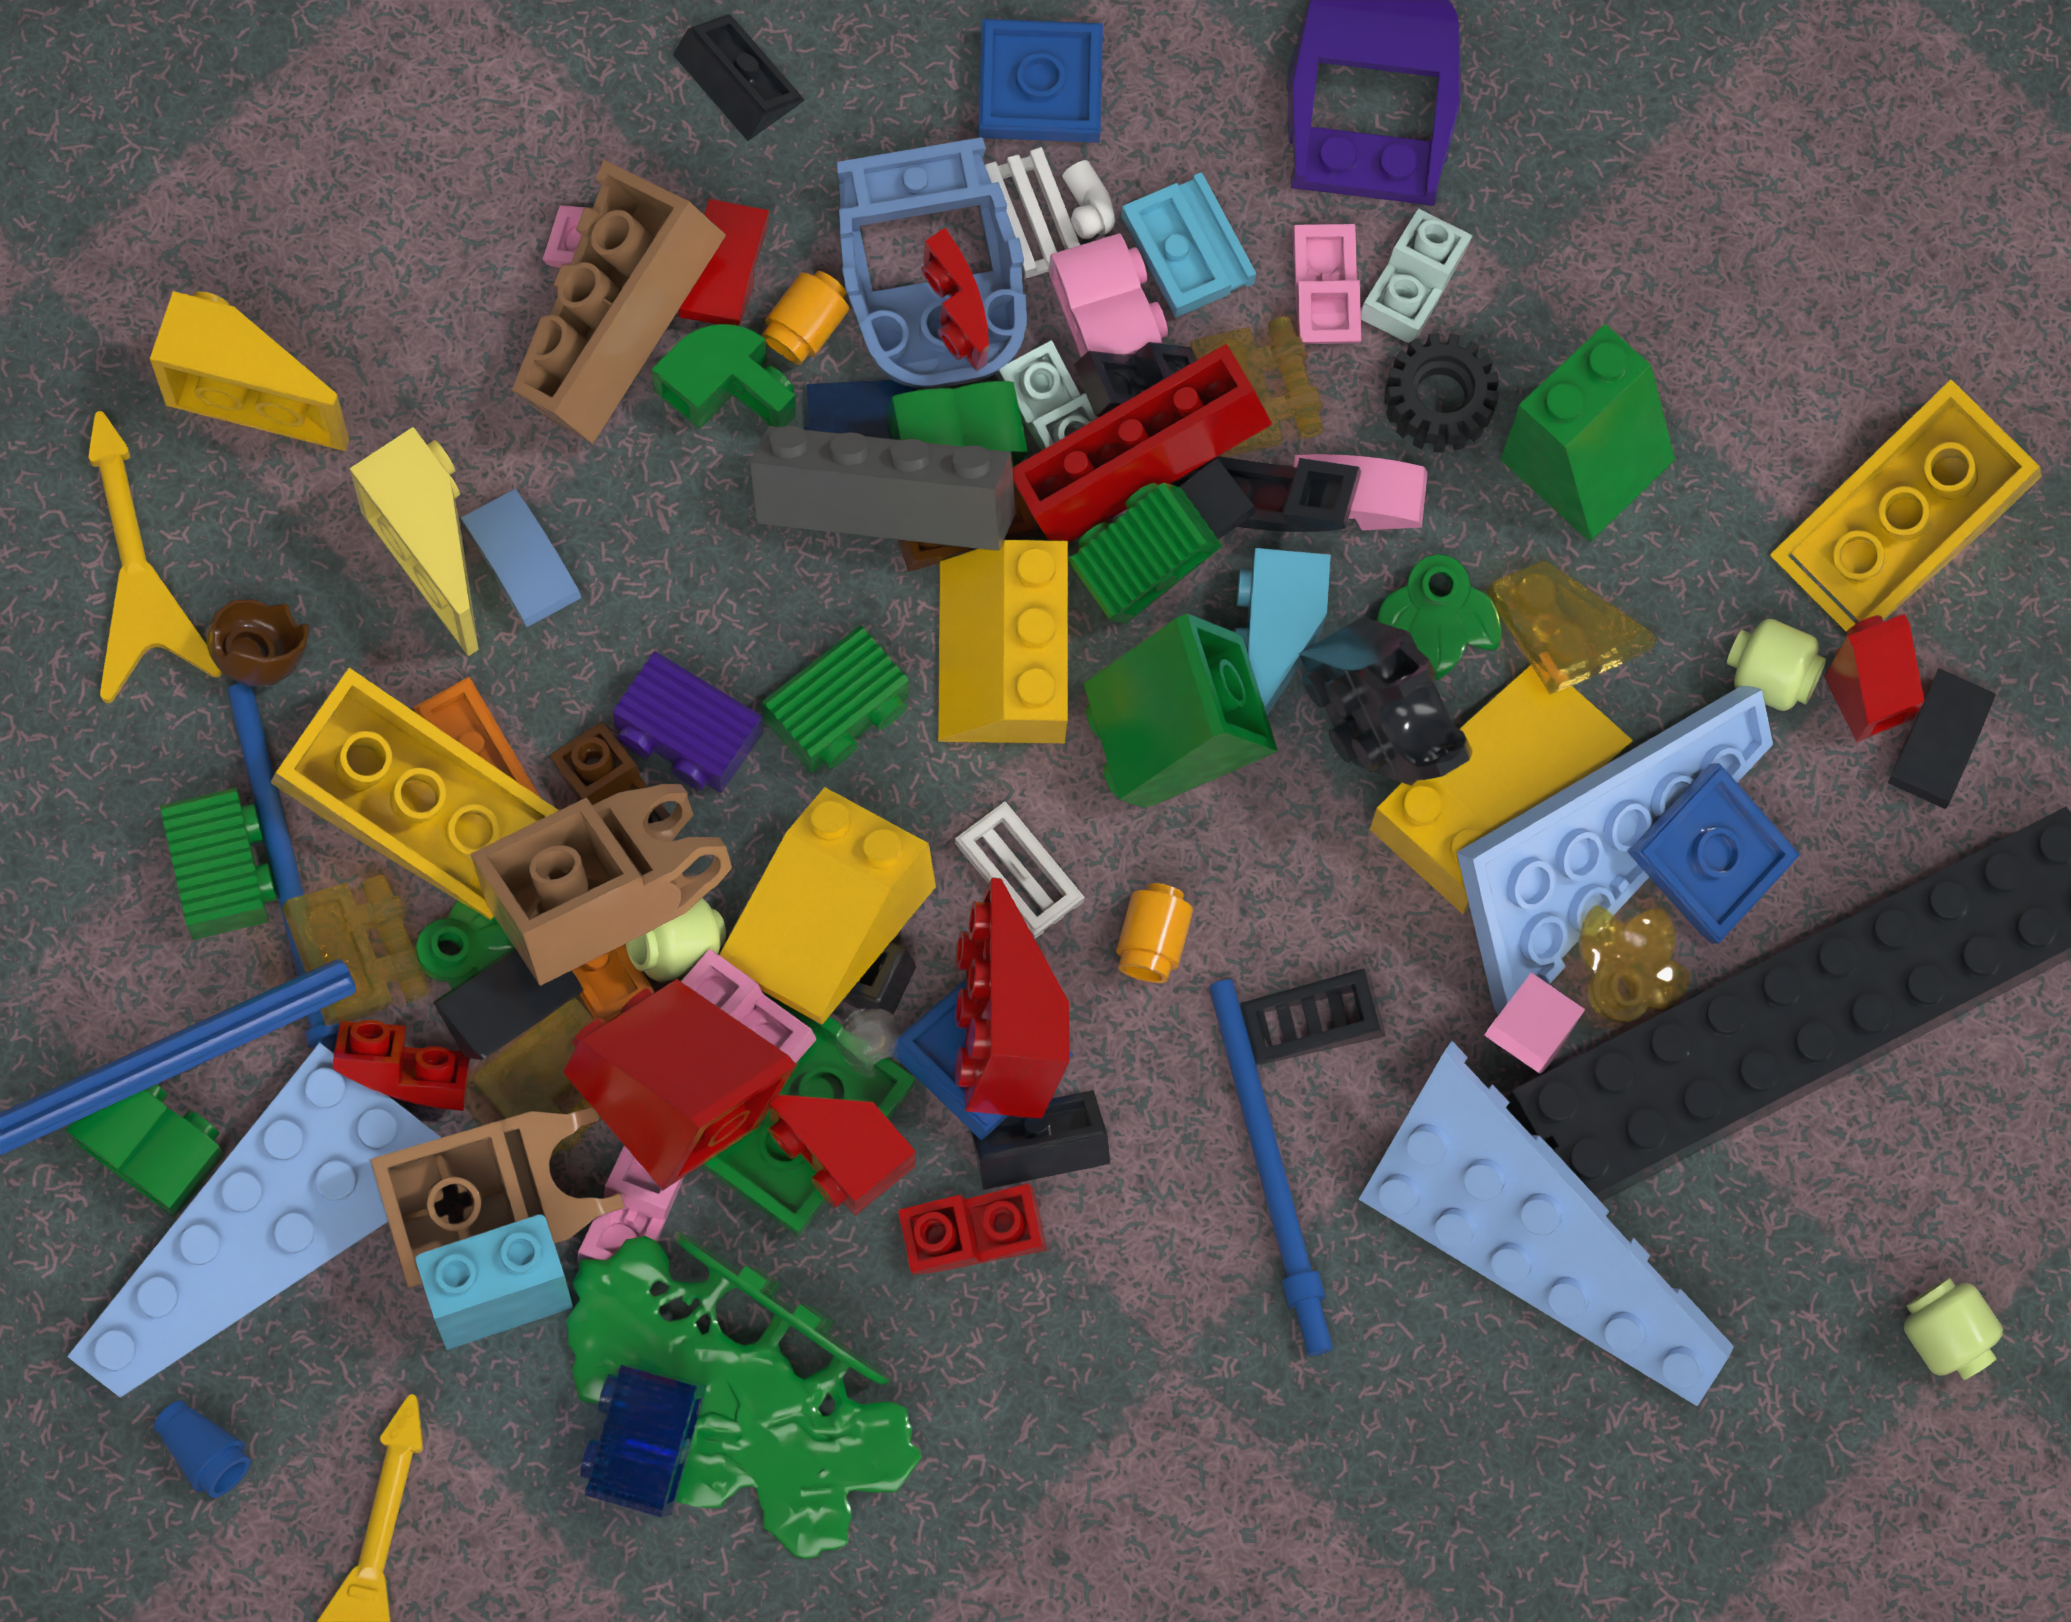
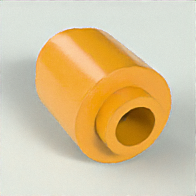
[761,271,850,365]
[1116,883,1194,983]

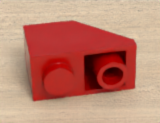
[1824,613,1925,743]
[768,1095,916,1216]

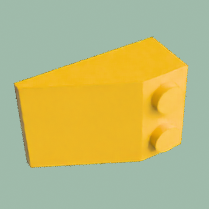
[150,291,349,451]
[719,787,936,1025]

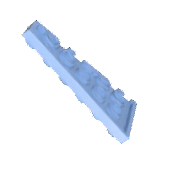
[1457,686,1773,1015]
[1359,1041,1734,1406]
[67,1043,441,1398]

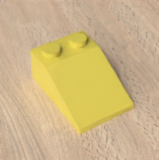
[349,427,479,656]

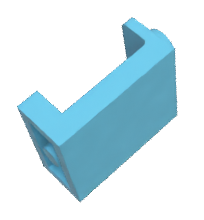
[416,1215,573,1350]

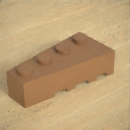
[512,159,726,444]

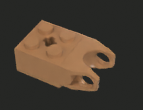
[470,784,732,986]
[369,1107,625,1288]

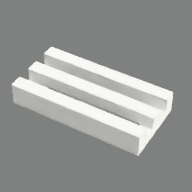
[985,147,1080,279]
[955,802,1085,939]

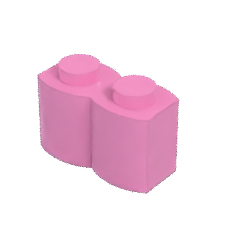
[1048,233,1168,357]

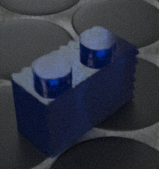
[580,1364,707,1517]

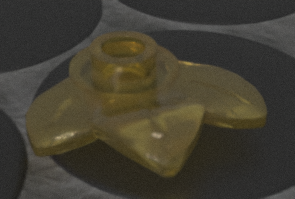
[1579,905,1691,1023]

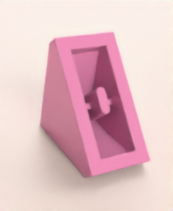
[1484,972,1585,1074]

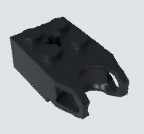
[1299,617,1473,786]

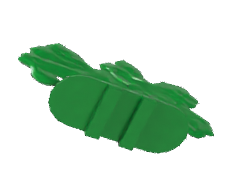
[566,1229,922,1559]

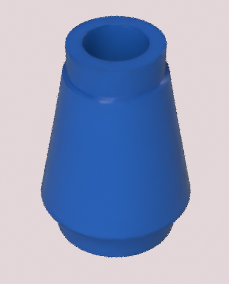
[153,1400,251,1498]

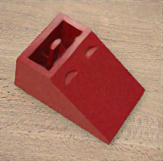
[955,877,1070,1119]

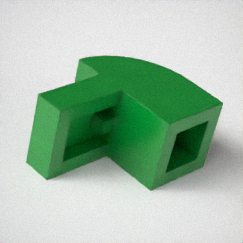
[652,324,796,429]

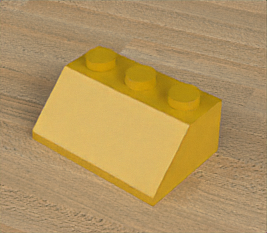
[938,540,1068,744]

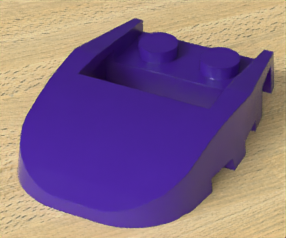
[1286,0,1462,206]

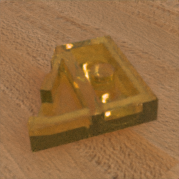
[1487,560,1657,695]

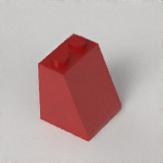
[563,979,797,1191]

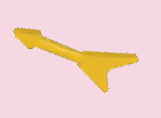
[88,411,222,703]
[317,1394,424,1622]

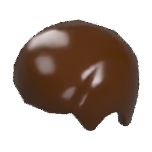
[207,599,309,686]

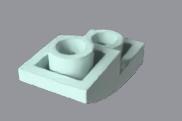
[1361,209,1473,343]
[995,340,1099,450]

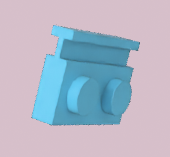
[1121,172,1256,318]

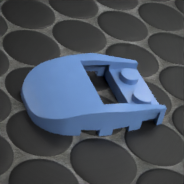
[837,137,1027,389]

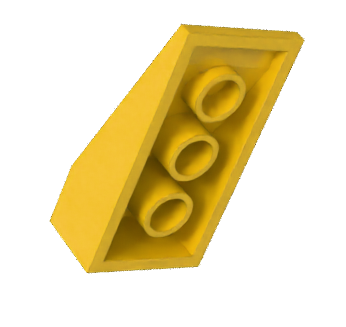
[1770,379,2042,632]
[1370,657,1633,914]
[270,668,559,920]

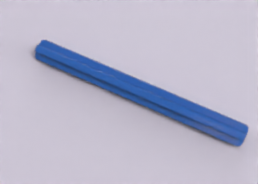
[0,959,356,1155]

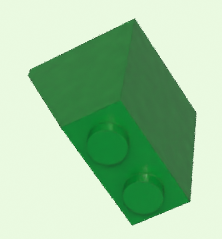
[1500,324,1675,543]
[1083,613,1278,808]

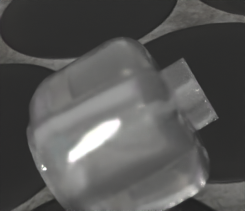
[836,1008,903,1078]

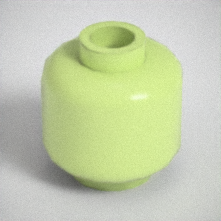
[1727,619,1826,711]
[625,897,726,983]
[1904,1277,2003,1380]

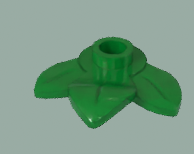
[1377,554,1502,680]
[415,901,514,989]

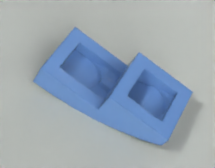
[461,488,582,628]

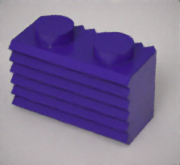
[613,651,763,793]

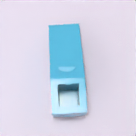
[1235,548,1331,716]

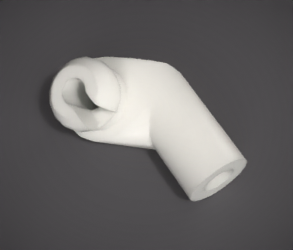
[1062,160,1115,239]

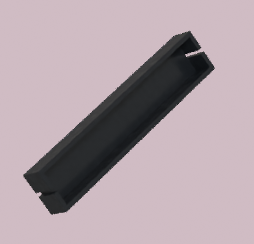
[1506,806,2071,1202]

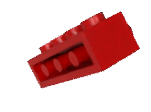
[1012,343,1273,543]

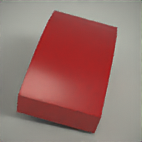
[679,199,769,326]
[921,228,989,372]
[333,1020,470,1111]
[898,1183,1047,1275]

